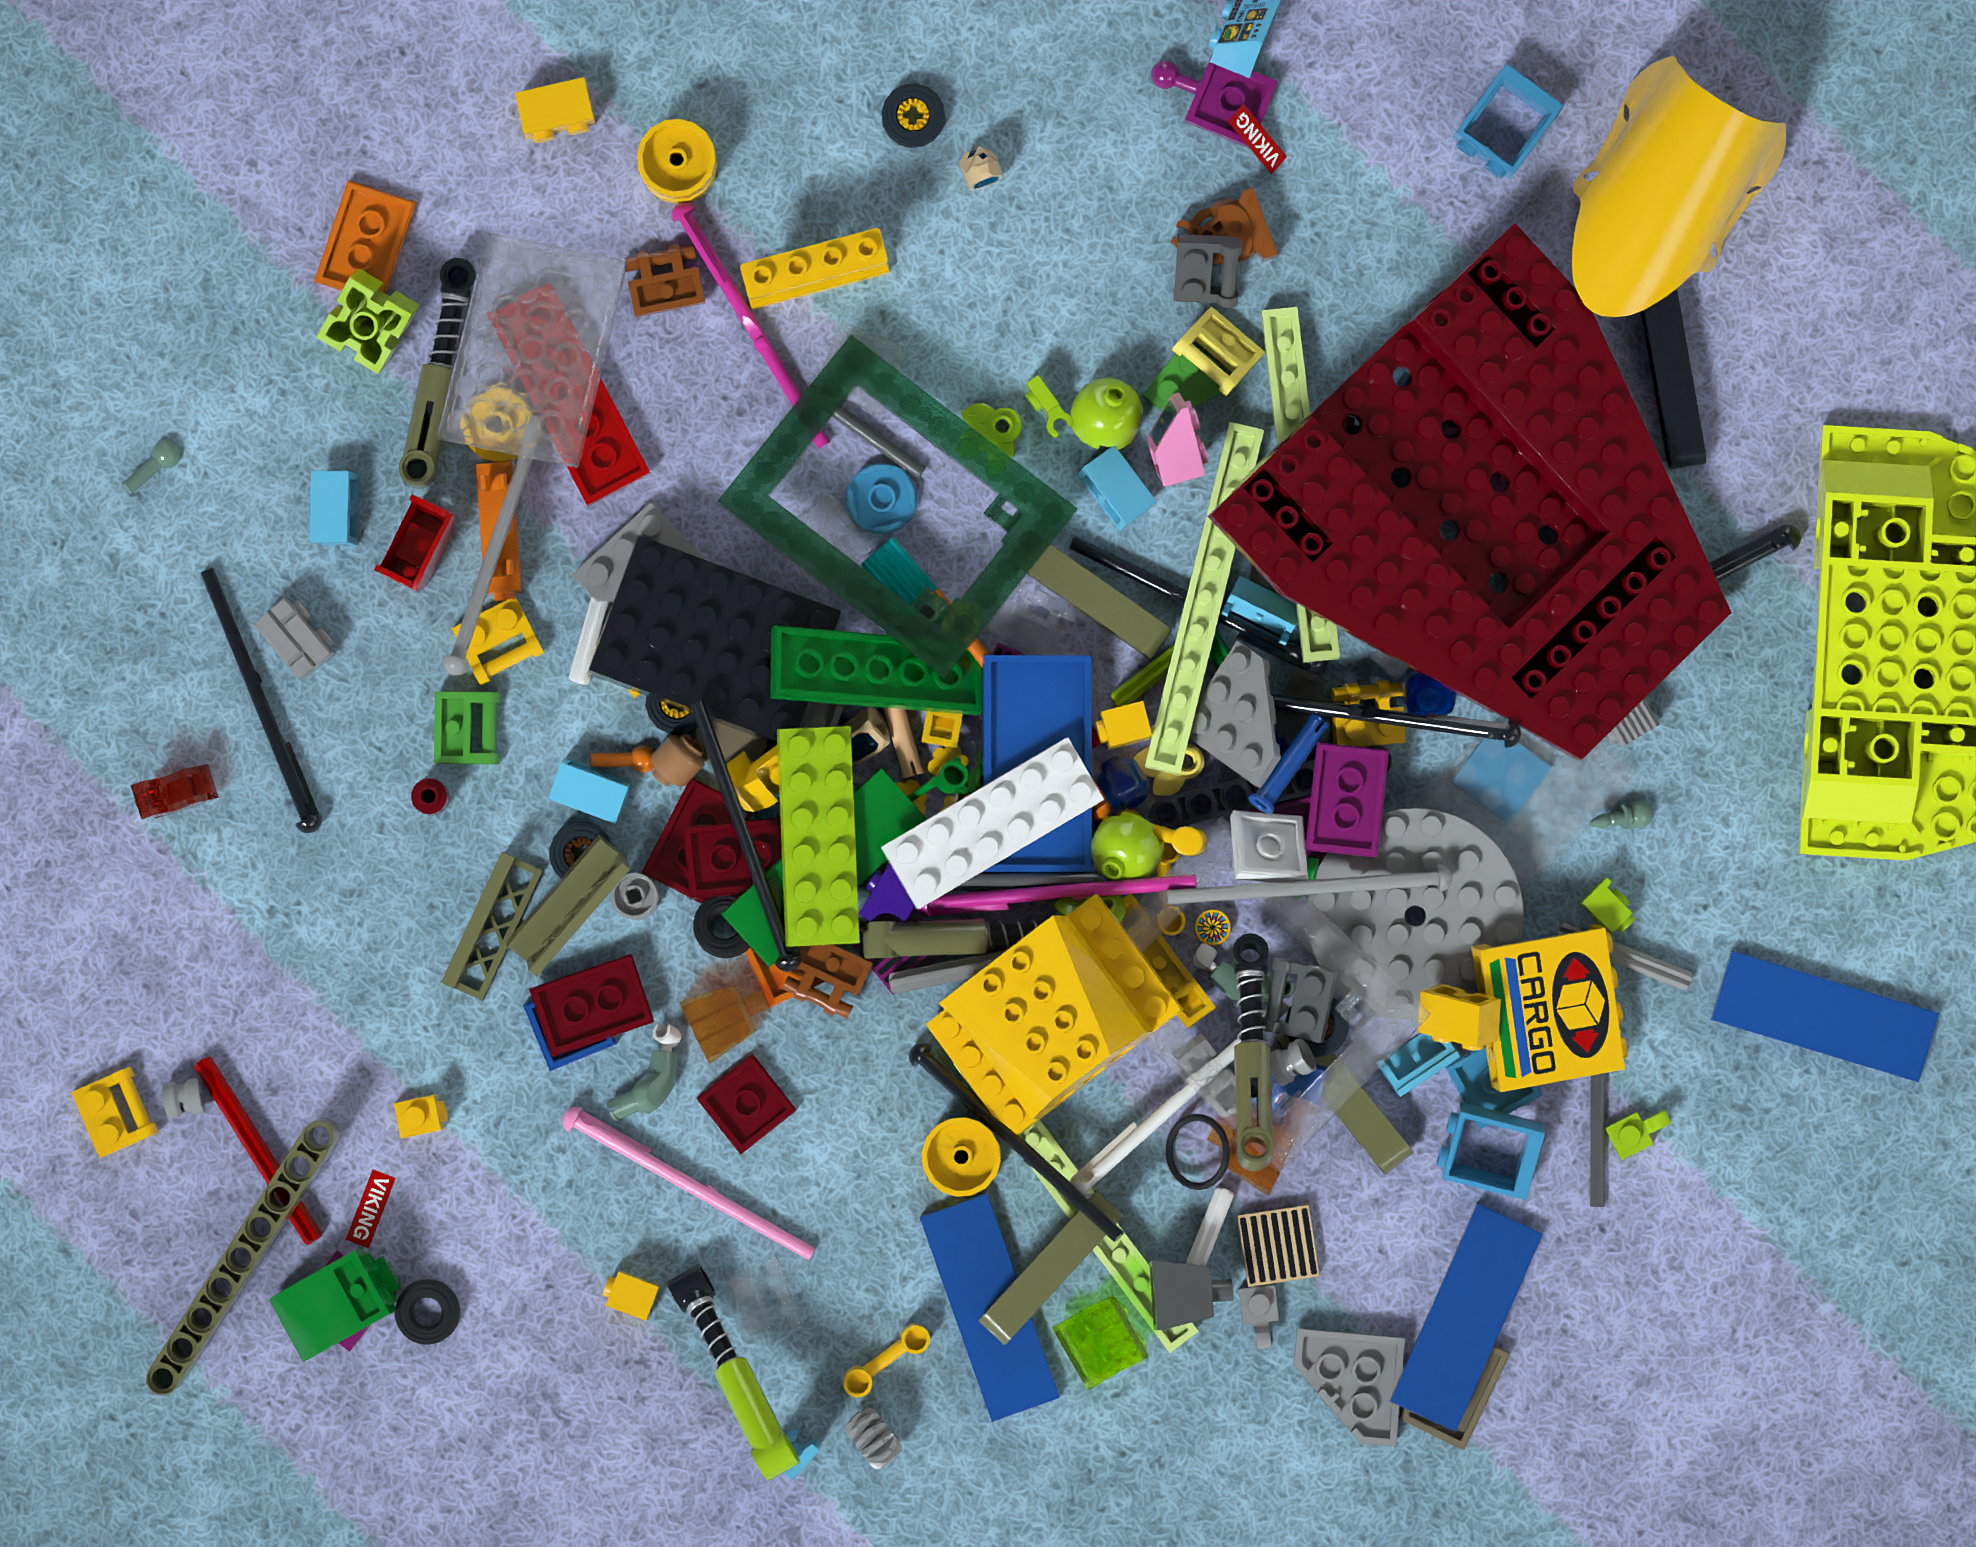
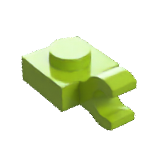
[1024,375,1073,439]
[1605,1110,1672,1160]

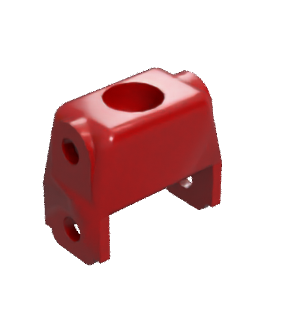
[374,494,456,593]

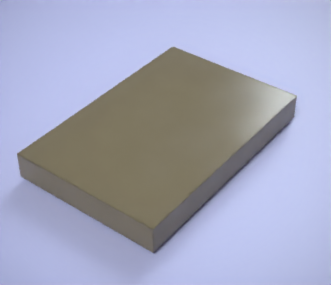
[1398,1345,1510,1450]

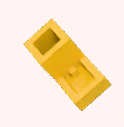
[727,745,779,812]

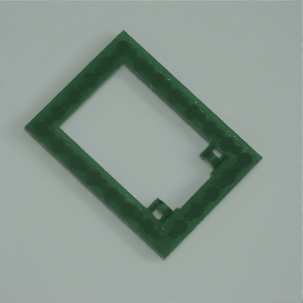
[717,335,1078,679]

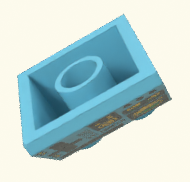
[1208,0,1281,78]

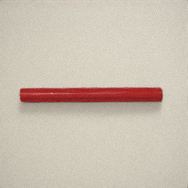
[194,1057,322,1245]

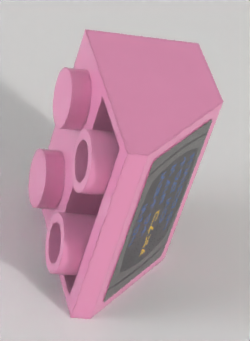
[1146,392,1209,487]

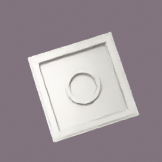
[1230,810,1308,882]

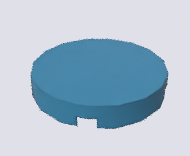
[846,463,917,534]

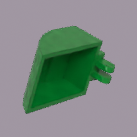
[269,1247,401,1362]

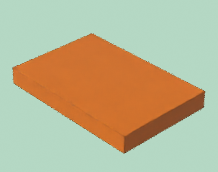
[314,180,416,294]

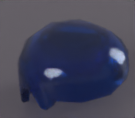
[1402,672,1457,715]

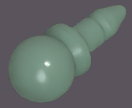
[1589,800,1653,829]

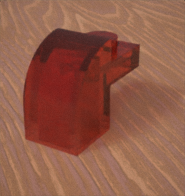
[130,764,219,820]

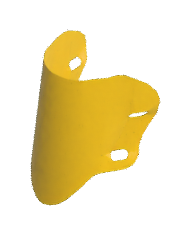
[1572,56,1786,317]

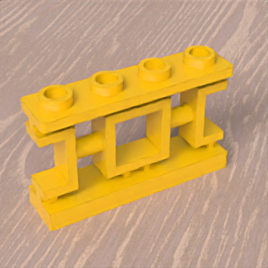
[740,228,890,310]

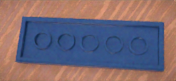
[1710,951,1939,1082]
[920,1193,1060,1422]
[1389,1204,1543,1432]

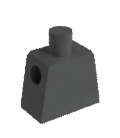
[1149,1261,1234,1330]

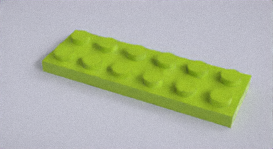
[777,726,860,947]

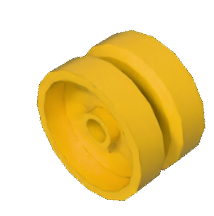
[637,119,718,204]
[921,1117,1002,1197]

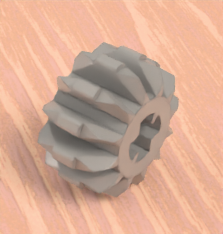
[845,1407,902,1469]

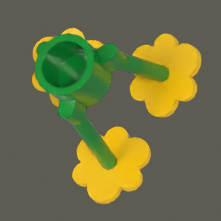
[896,745,969,815]

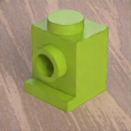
[1578,877,1636,934]

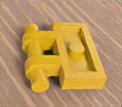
[1331,679,1406,747]

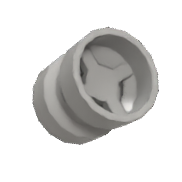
[1271,1038,1316,1086]
[162,1078,205,1118]

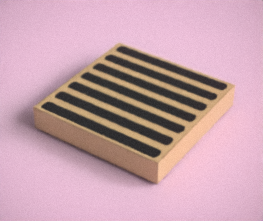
[1237,1205,1319,1287]

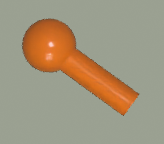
[589,745,655,773]

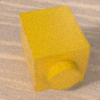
[602,1270,660,1321]

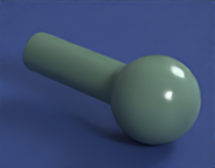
[122,440,181,494]

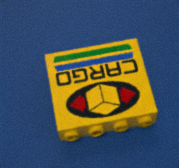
[1471,924,1628,1092]

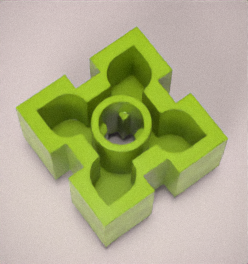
[316,268,421,374]

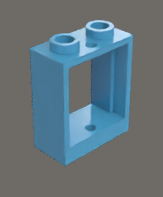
[1453,63,1564,179]
[1437,1102,1545,1200]

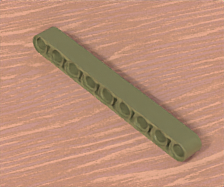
[146,1118,340,1395]

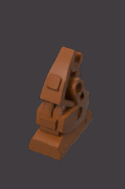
[1171,187,1278,266]

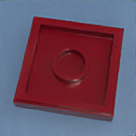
[696,1054,797,1155]

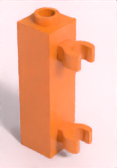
[475,461,523,601]

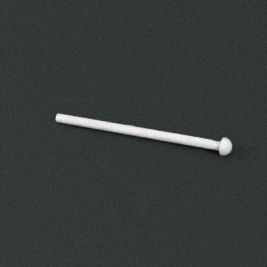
[1069,1001,1289,1198]

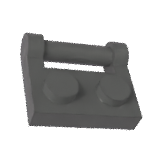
[1174,234,1243,308]
[1262,957,1338,1043]

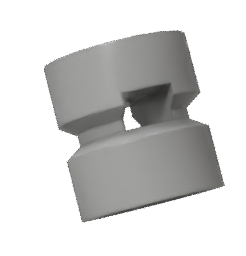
[611,873,660,920]

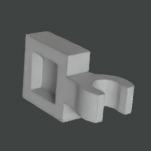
[1239,1285,1279,1349]

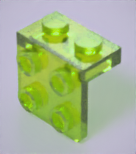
[1052,1295,1149,1390]

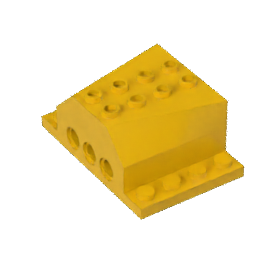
[926,894,1184,1135]

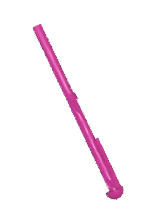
[671,202,830,449]
[917,874,1197,916]

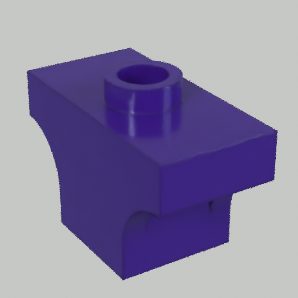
[858,863,915,921]

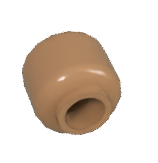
[651,733,704,787]

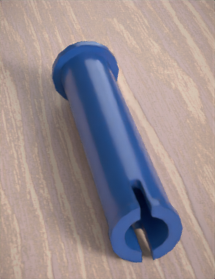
[1248,714,1329,814]

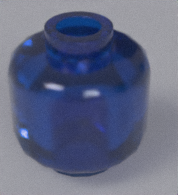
[1096,756,1150,811]

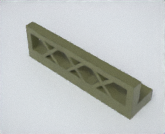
[506,835,630,977]
[441,852,543,1001]

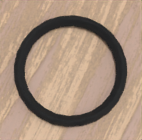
[1165,1113,1230,1190]

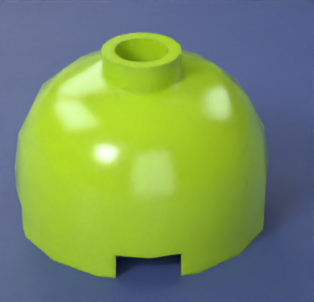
[1070,377,1143,450]
[1091,812,1165,881]

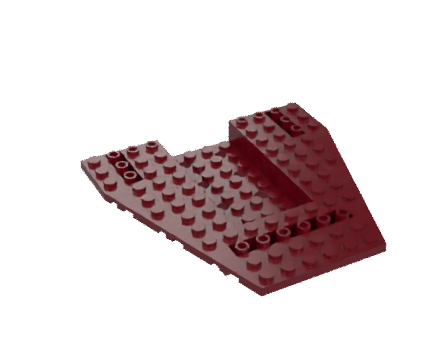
[1207,223,1732,761]

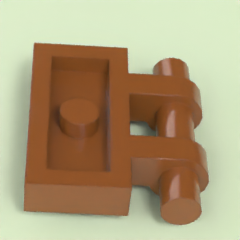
[623,243,706,318]
[782,945,873,1019]

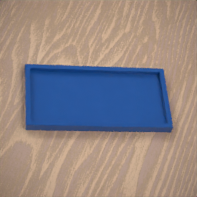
[982,655,1092,872]

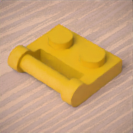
[451,596,544,686]
[71,1066,159,1158]

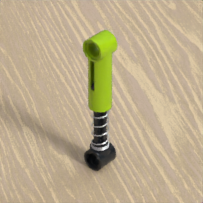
[667,1264,800,1481]

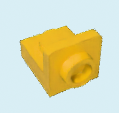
[393,1094,449,1139]

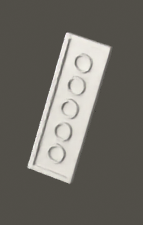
[881,737,1104,909]

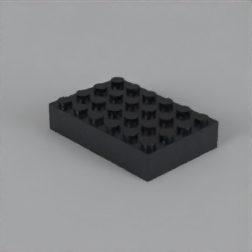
[586,535,842,744]

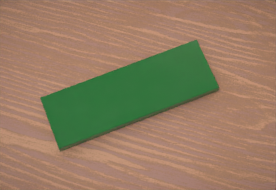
[770,625,983,715]
[720,768,927,967]

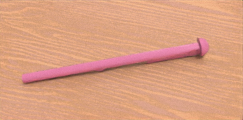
[562,1107,815,1260]

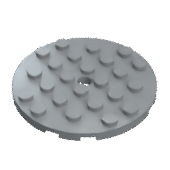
[1307,807,1524,1024]

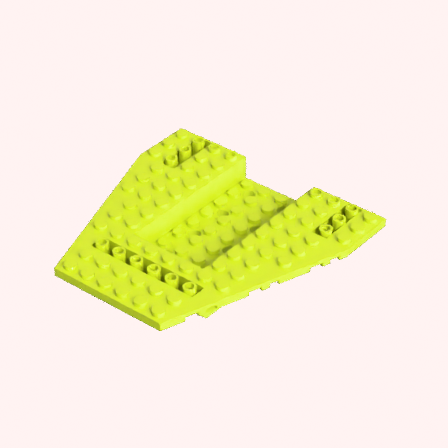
[1798,425,1976,861]

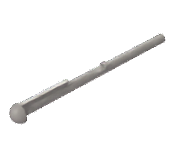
[442,416,545,676]
[1166,864,1452,904]

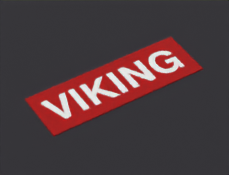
[1228,103,1287,175]
[345,1169,396,1249]

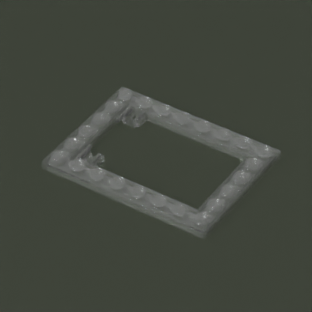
[1120,817,1430,1172]

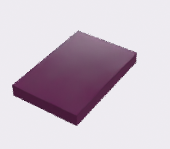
[1305,742,1389,858]

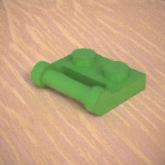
[434,691,501,765]

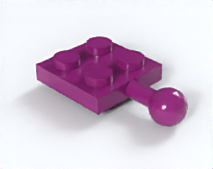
[1151,56,1278,149]

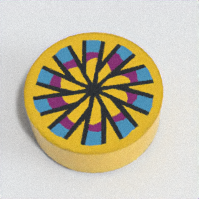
[1194,910,1231,946]

